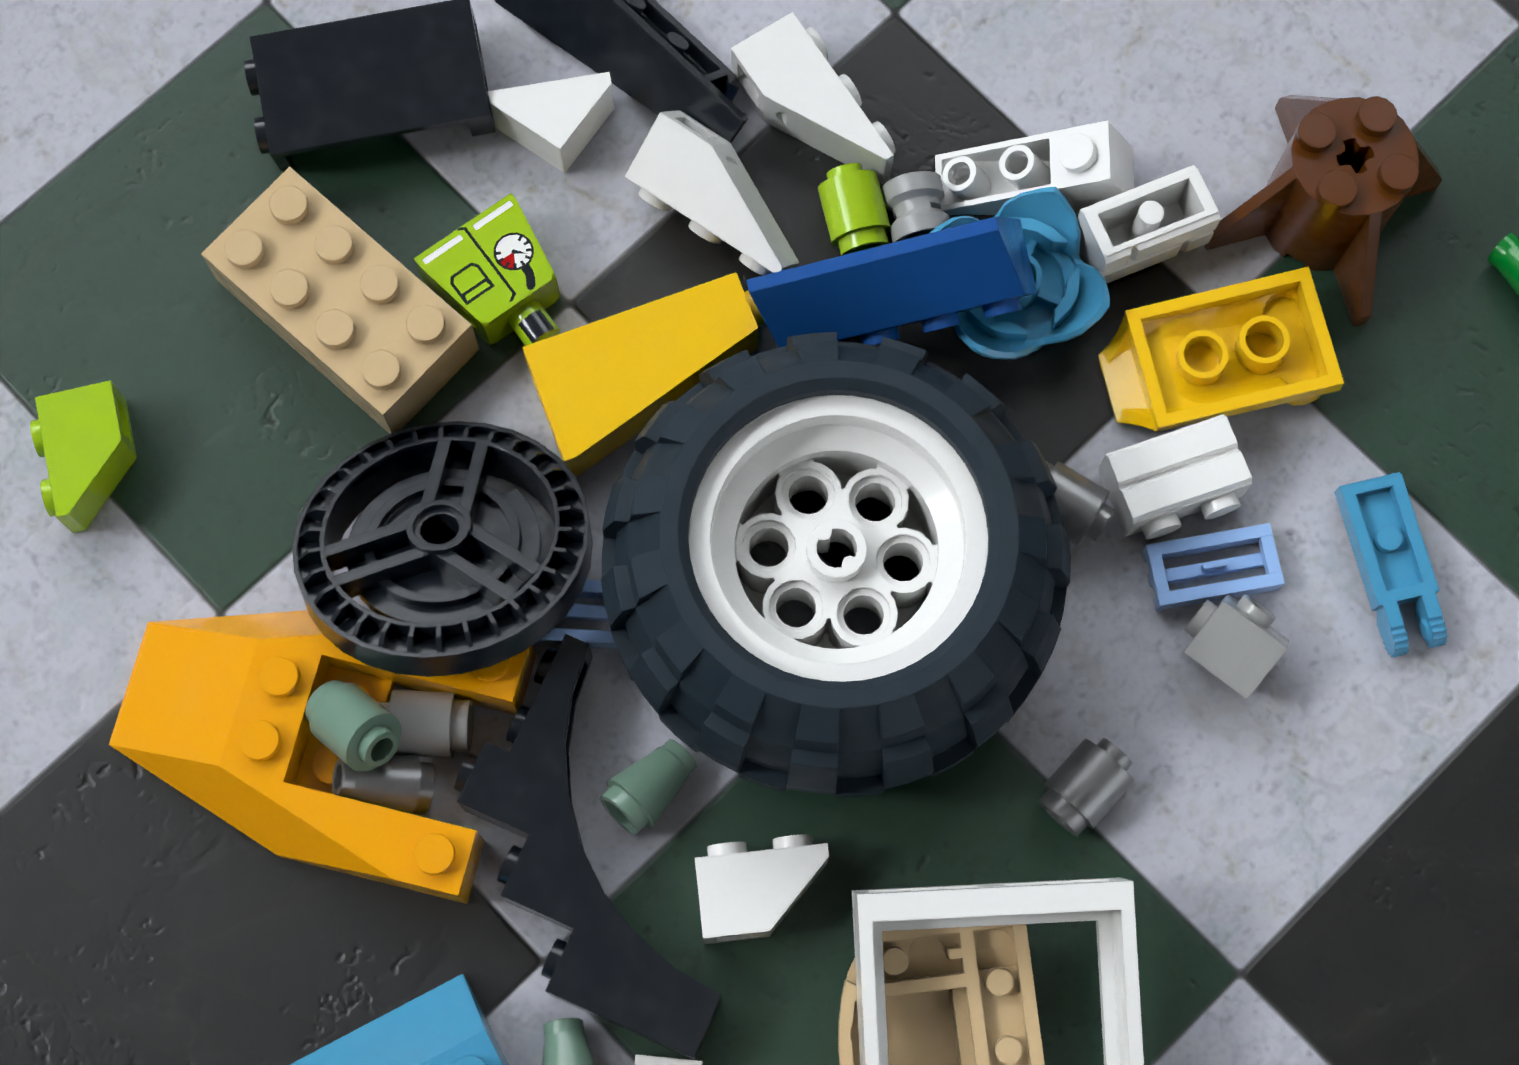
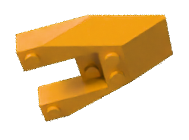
[109,610,536,904]

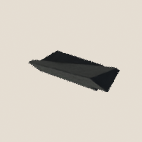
[495,0,748,143]

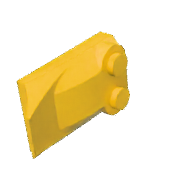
[1098,266,1344,432]

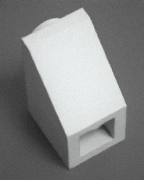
[695,834,829,944]

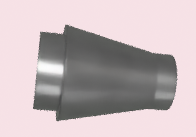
[332,754,435,815]

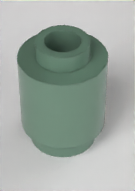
[305,680,401,772]

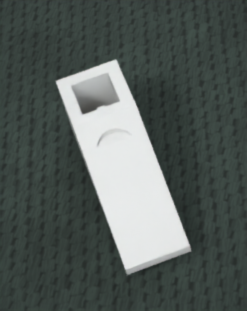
[731,12,895,184]
[625,110,800,276]
[935,120,1134,215]

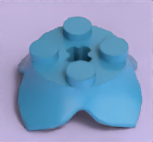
[930,186,1110,360]

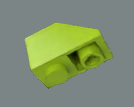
[30,380,137,533]

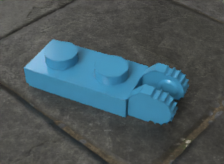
[1334,472,1448,658]

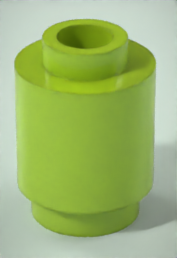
[817,163,891,256]

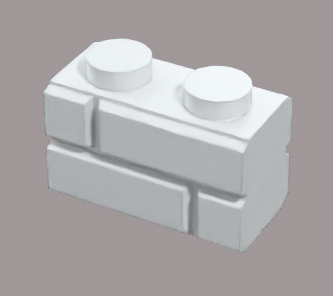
[1077,165,1221,283]
[1098,414,1253,540]

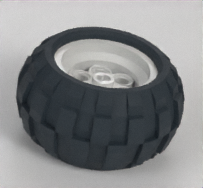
[601,332,1071,798]

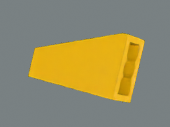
[522,272,765,476]

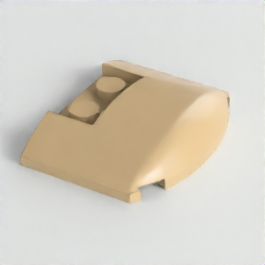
[838,924,1045,1065]

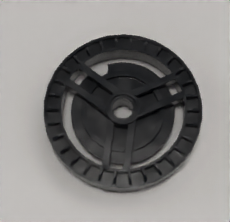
[292,421,593,677]

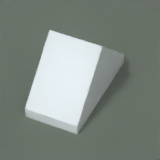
[488,72,615,173]

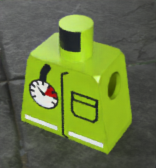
[414,193,560,346]

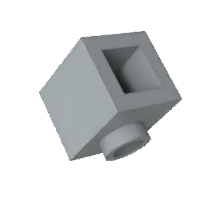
[1184,594,1290,700]

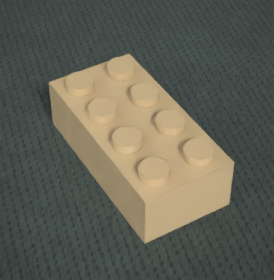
[201,167,479,434]

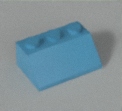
[290,974,509,1065]

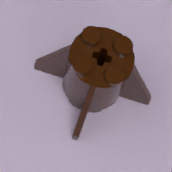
[1205,95,1442,326]

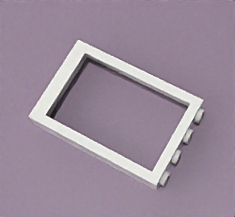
[852,877,1144,1065]

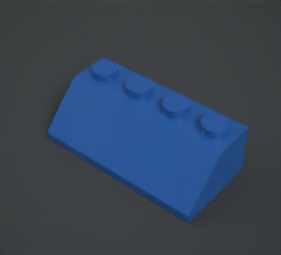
[746,217,1037,348]

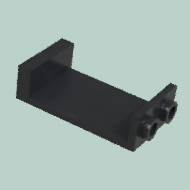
[244,0,496,171]

